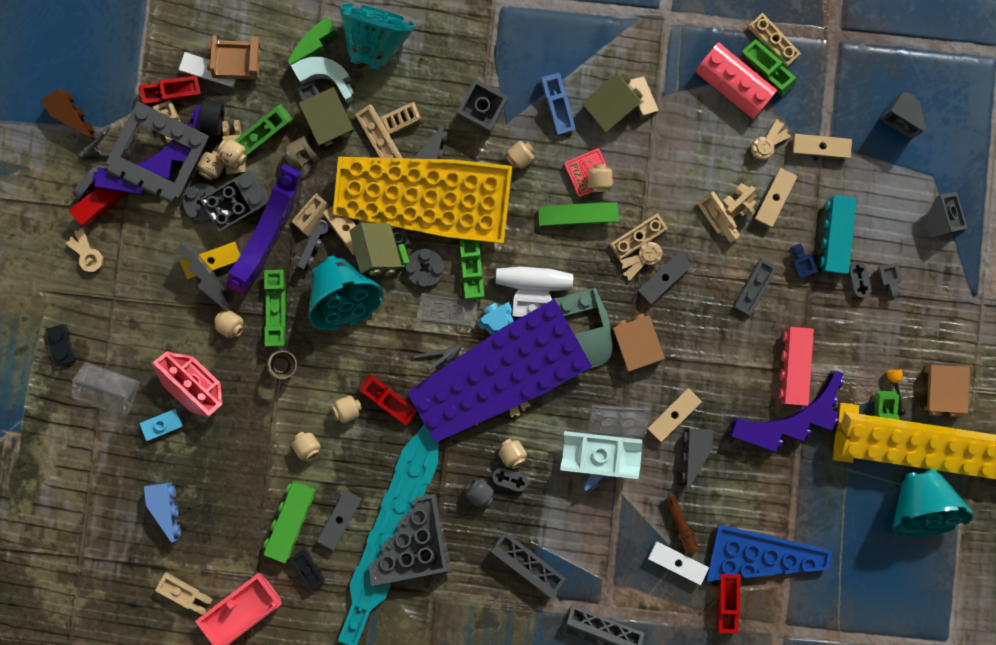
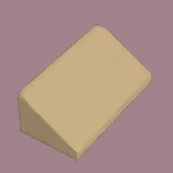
[629,76,659,118]
[291,193,331,237]

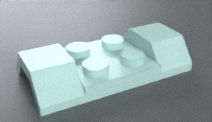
[560,431,642,479]

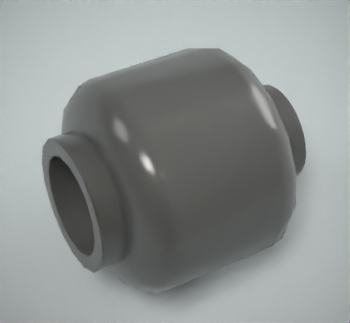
[465,478,494,507]

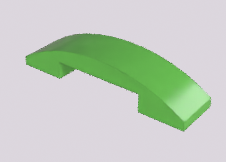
[264,270,286,347]

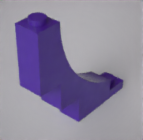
[92,106,201,196]
[226,164,301,294]

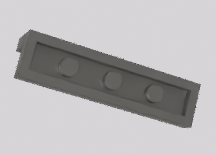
[491,531,566,599]
[562,605,644,645]

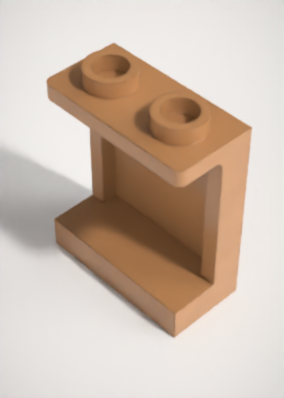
[207,35,261,80]
[612,313,665,372]
[924,365,970,417]

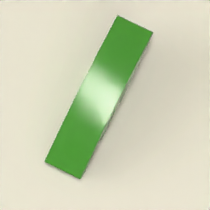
[538,202,619,227]
[459,238,484,301]

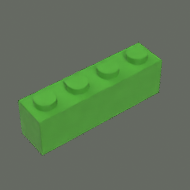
[263,481,317,563]

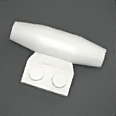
[496,266,573,317]

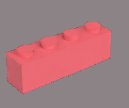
[779,327,814,406]

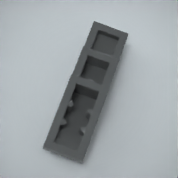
[177,241,232,311]

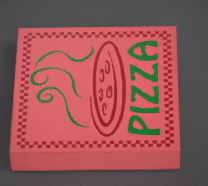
[564,148,614,198]

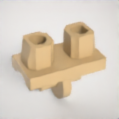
[722,183,757,219]

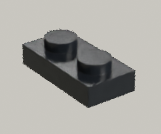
[46,324,76,366]
[288,548,326,592]

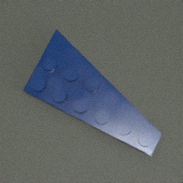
[705,524,833,582]

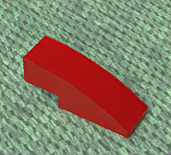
[138,76,201,107]
[69,189,126,227]
[358,373,417,426]
[716,574,741,634]

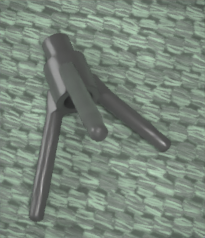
[79,125,129,159]
[413,344,462,371]

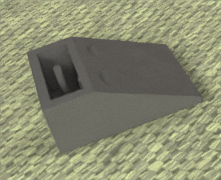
[200,170,269,232]

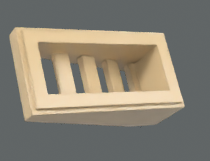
[380,102,422,135]

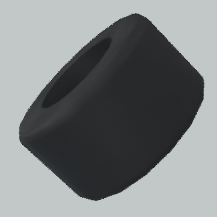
[199,100,225,136]

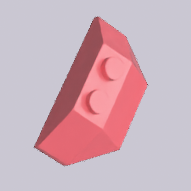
[152,351,222,417]

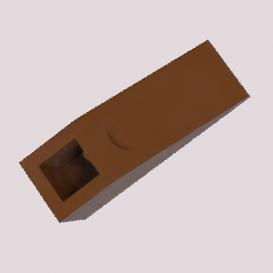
[41,88,96,140]

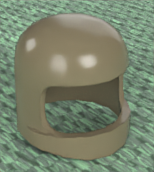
[284,136,320,169]
[267,350,297,380]

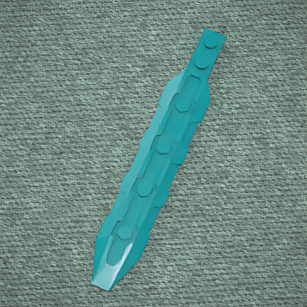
[338,424,439,645]

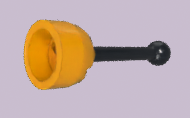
[886,369,905,415]

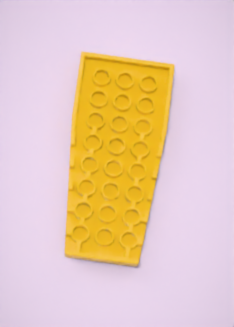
[333,157,512,243]

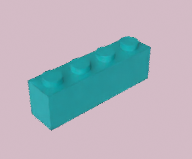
[819,195,857,275]

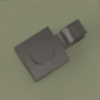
[877,263,902,298]

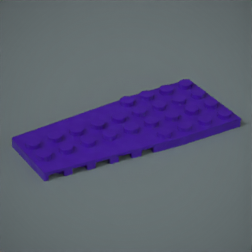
[407,299,592,442]

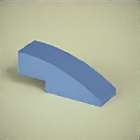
[540,73,576,135]

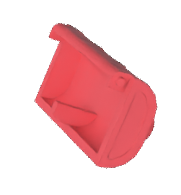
[694,42,777,119]
[195,573,282,645]

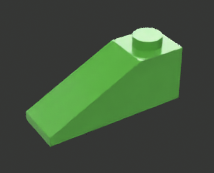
[234,104,293,156]

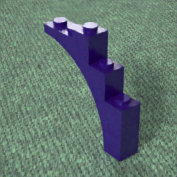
[728,371,844,452]

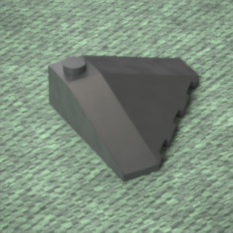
[369,494,452,586]

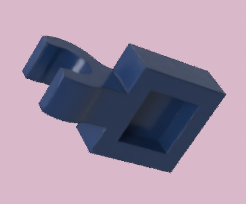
[791,243,818,279]

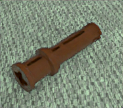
[664,495,701,555]

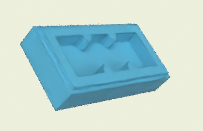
[140,409,184,441]

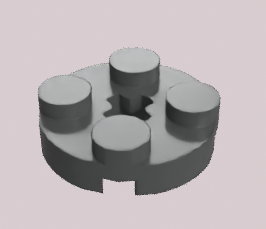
[183,183,216,222]
[405,248,444,287]

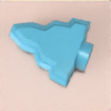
[476,302,513,335]

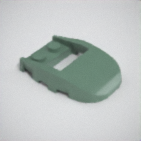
[552,288,613,369]

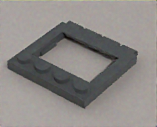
[106,101,209,203]

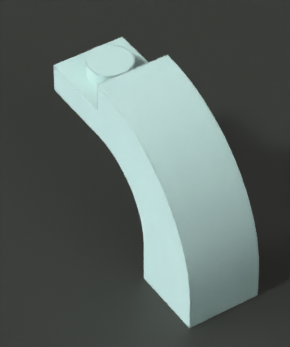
[291,57,354,104]

